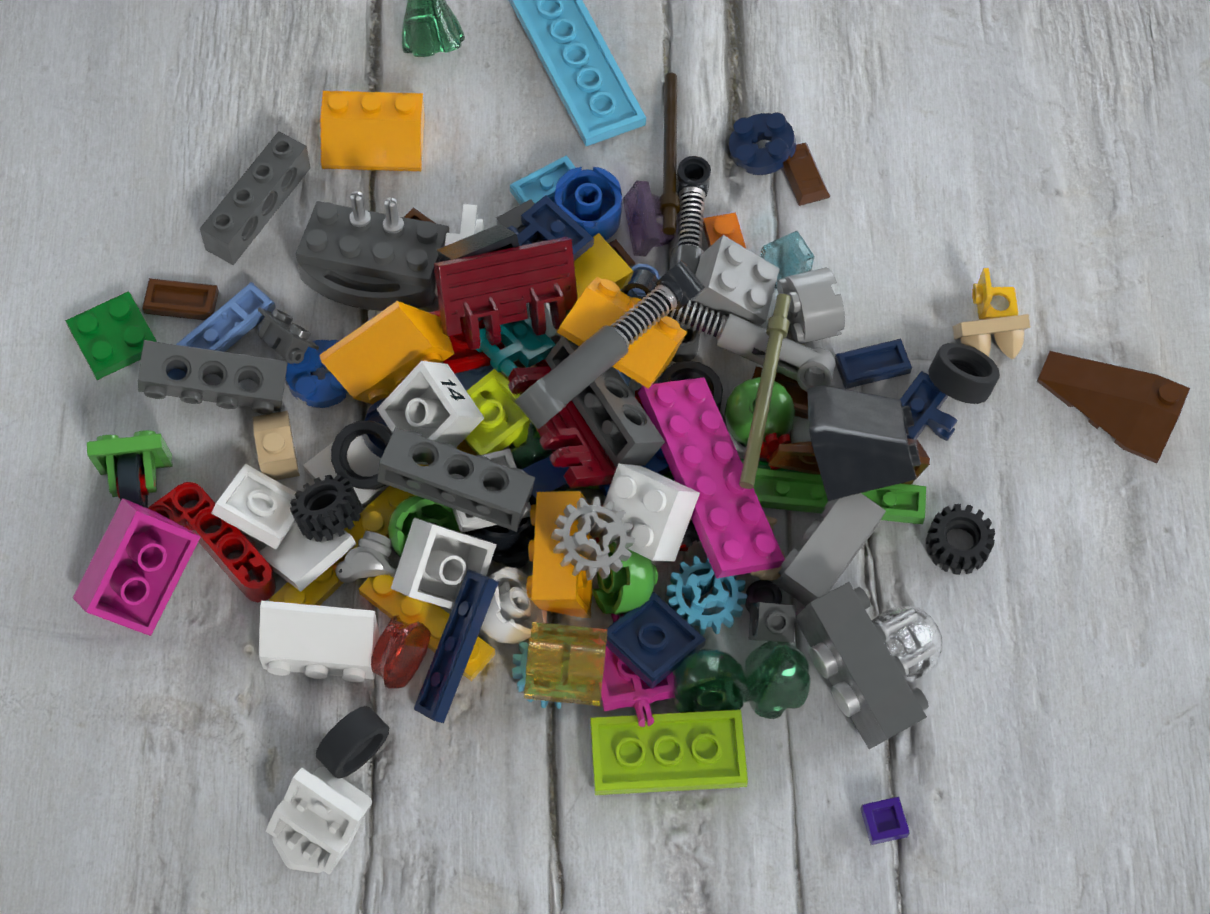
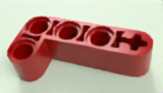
[148,482,276,603]

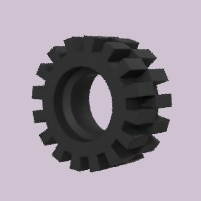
[290,475,362,542]
[926,504,995,575]

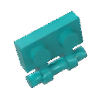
[464,317,556,377]

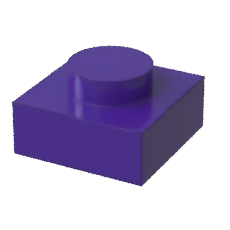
[860,797,910,845]

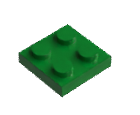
[65,291,157,380]

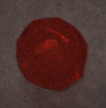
[371,614,431,689]

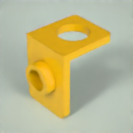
[972,268,1018,319]

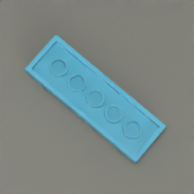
[509,0,646,147]

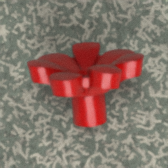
[759,433,791,470]

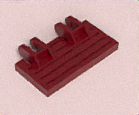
[434,237,578,350]
[508,366,617,488]

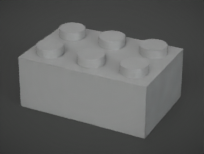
[778,493,886,606]

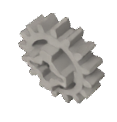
[551,497,635,580]

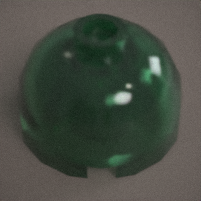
[673,649,750,713]

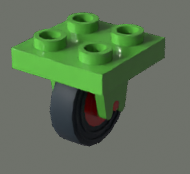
[86,430,173,508]

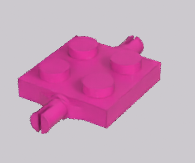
[588,613,677,727]

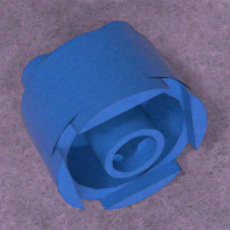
[554,167,622,240]

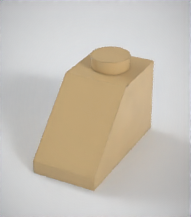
[253,410,300,480]

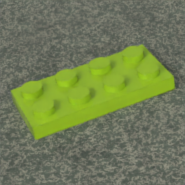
[590,710,748,795]

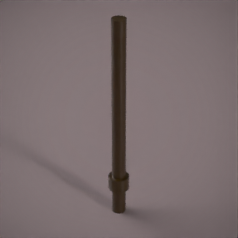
[659,73,680,235]

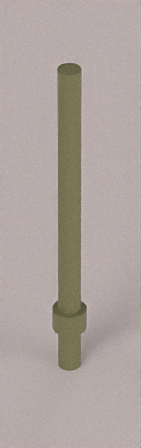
[739,294,791,489]

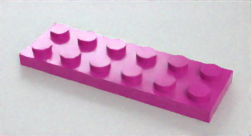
[638,377,785,579]

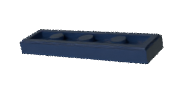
[414,569,499,724]

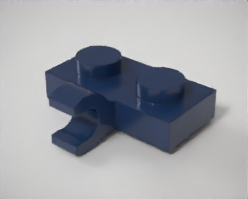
[900,371,958,441]

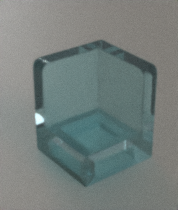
[760,231,815,289]

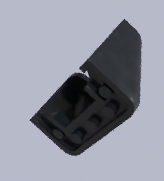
[807,385,921,501]

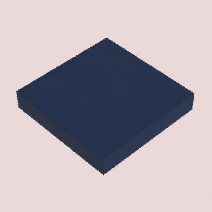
[600,592,706,689]

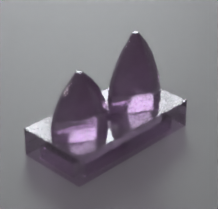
[623,180,675,257]

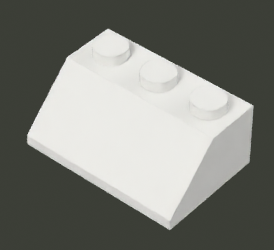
[259,600,380,682]

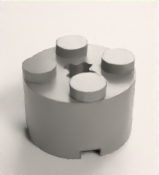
[777,267,845,344]

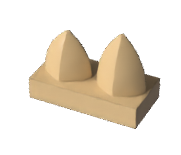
[952,314,1031,359]

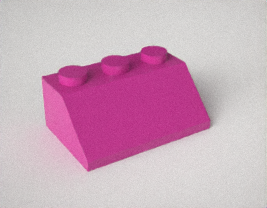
[73,498,201,636]

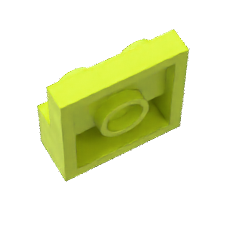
[464,369,537,455]

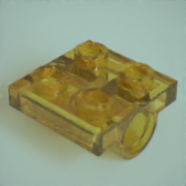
[524,622,608,706]

